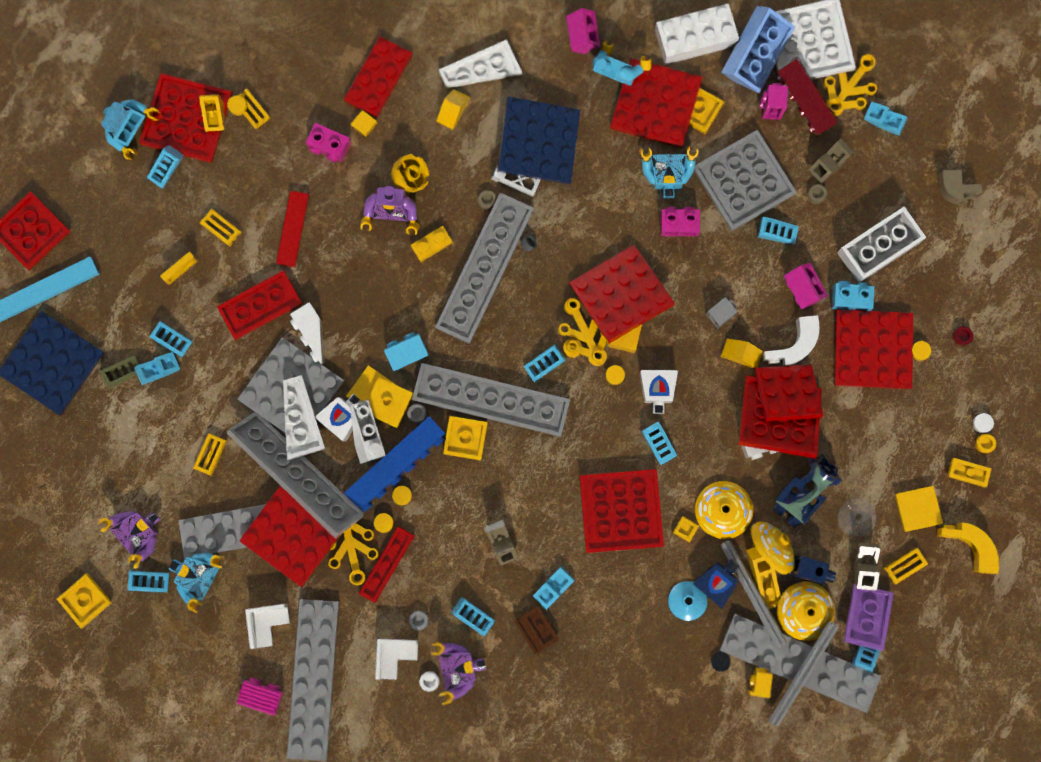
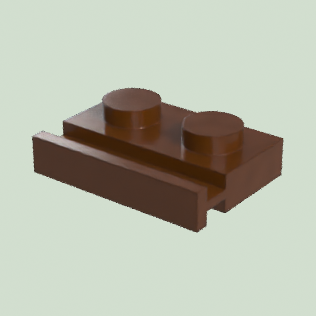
[514,606,559,655]

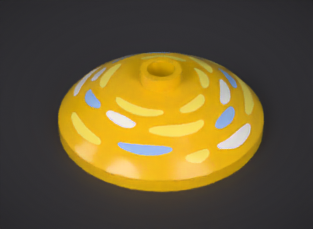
[695,481,753,539]
[751,522,795,574]
[777,581,835,641]

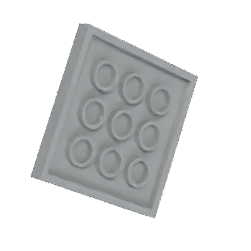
[694,130,797,232]
[238,337,345,432]

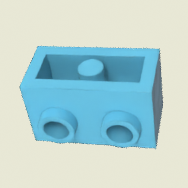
[831,281,875,311]
[384,332,429,371]

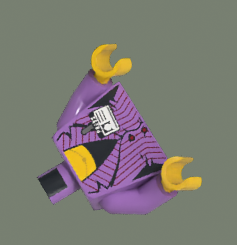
[360,186,419,235]
[97,511,161,569]
[431,643,486,705]

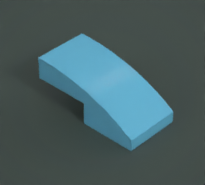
[864,102,907,136]
[134,352,180,385]
[533,566,576,610]

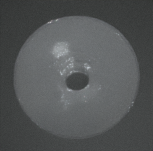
[837,498,877,537]

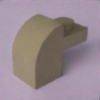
[809,139,854,183]
[938,170,982,204]
[485,520,518,566]
[854,543,880,590]

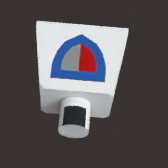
[640,370,678,414]
[315,393,362,441]

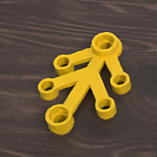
[824,54,877,116]
[558,298,607,366]
[329,523,379,585]

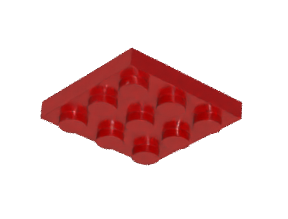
[0,191,71,271]
[754,364,824,421]

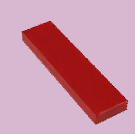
[276,191,310,268]
[358,526,415,603]

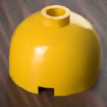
[391,154,429,193]

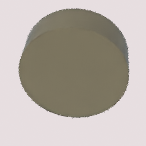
[807,184,827,204]
[478,190,497,210]

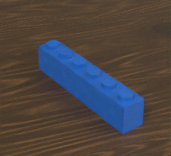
[343,416,446,512]

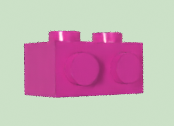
[566,8,600,54]
[760,83,788,120]
[306,123,351,163]
[660,207,700,236]
[784,262,828,309]

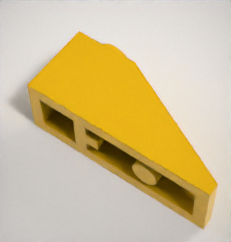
[746,547,781,609]

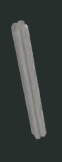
[721,540,787,648]
[769,621,838,727]

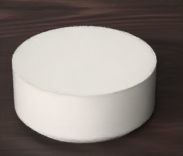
[973,413,994,433]
[420,671,440,692]

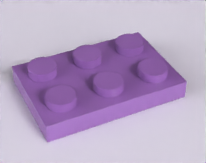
[843,584,893,651]

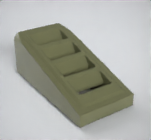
[99,355,140,390]

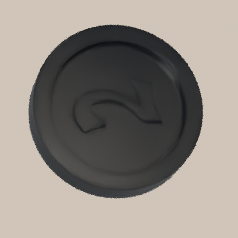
[711,652,731,672]

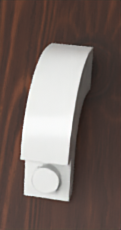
[762,315,819,366]

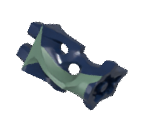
[773,454,842,528]

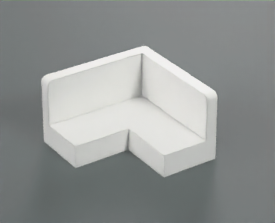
[246,604,291,649]
[375,639,419,680]

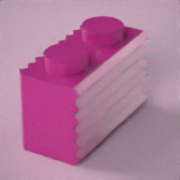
[236,677,284,715]

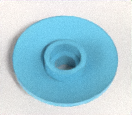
[668,581,707,621]

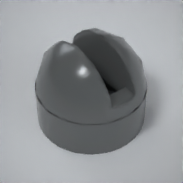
[521,235,537,252]

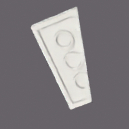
[439,40,522,88]
[283,375,325,460]

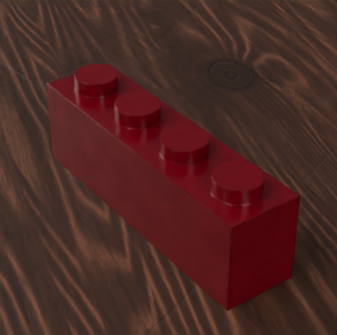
[777,58,838,135]

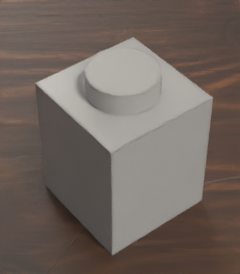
[706,297,738,329]

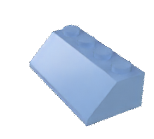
[721,6,795,93]

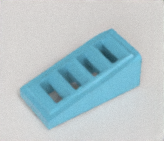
[147,145,184,188]
[758,217,799,245]
[149,321,193,357]
[523,345,567,382]
[641,422,677,465]
[127,571,169,593]
[451,597,495,637]
[852,646,880,672]

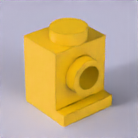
[748,667,773,698]

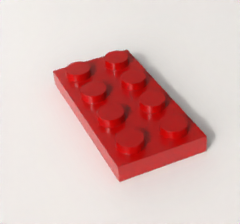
[344,36,413,118]
[217,270,302,341]

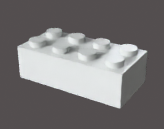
[655,4,739,65]
[837,207,926,283]

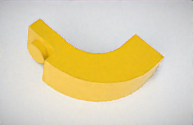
[937,522,999,574]

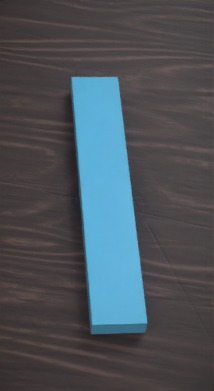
[0,256,100,322]

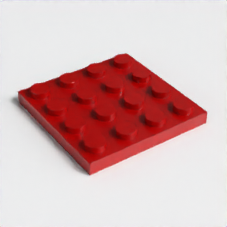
[610,58,703,148]
[139,73,233,163]
[569,245,674,344]
[834,309,914,390]
[738,375,822,458]
[579,469,664,553]
[239,485,341,587]

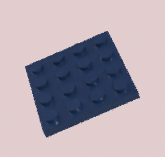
[497,96,580,184]
[0,311,105,416]

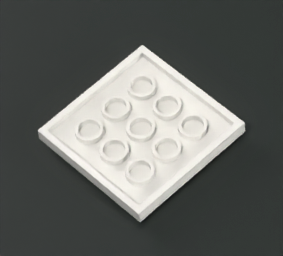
[776,0,856,86]

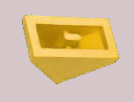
[437,89,471,130]
[199,95,224,131]
[607,325,642,353]
[721,339,763,369]

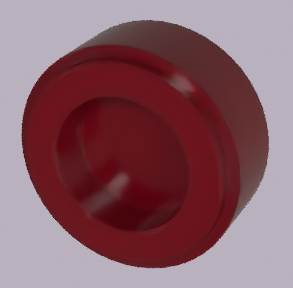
[953,326,974,346]

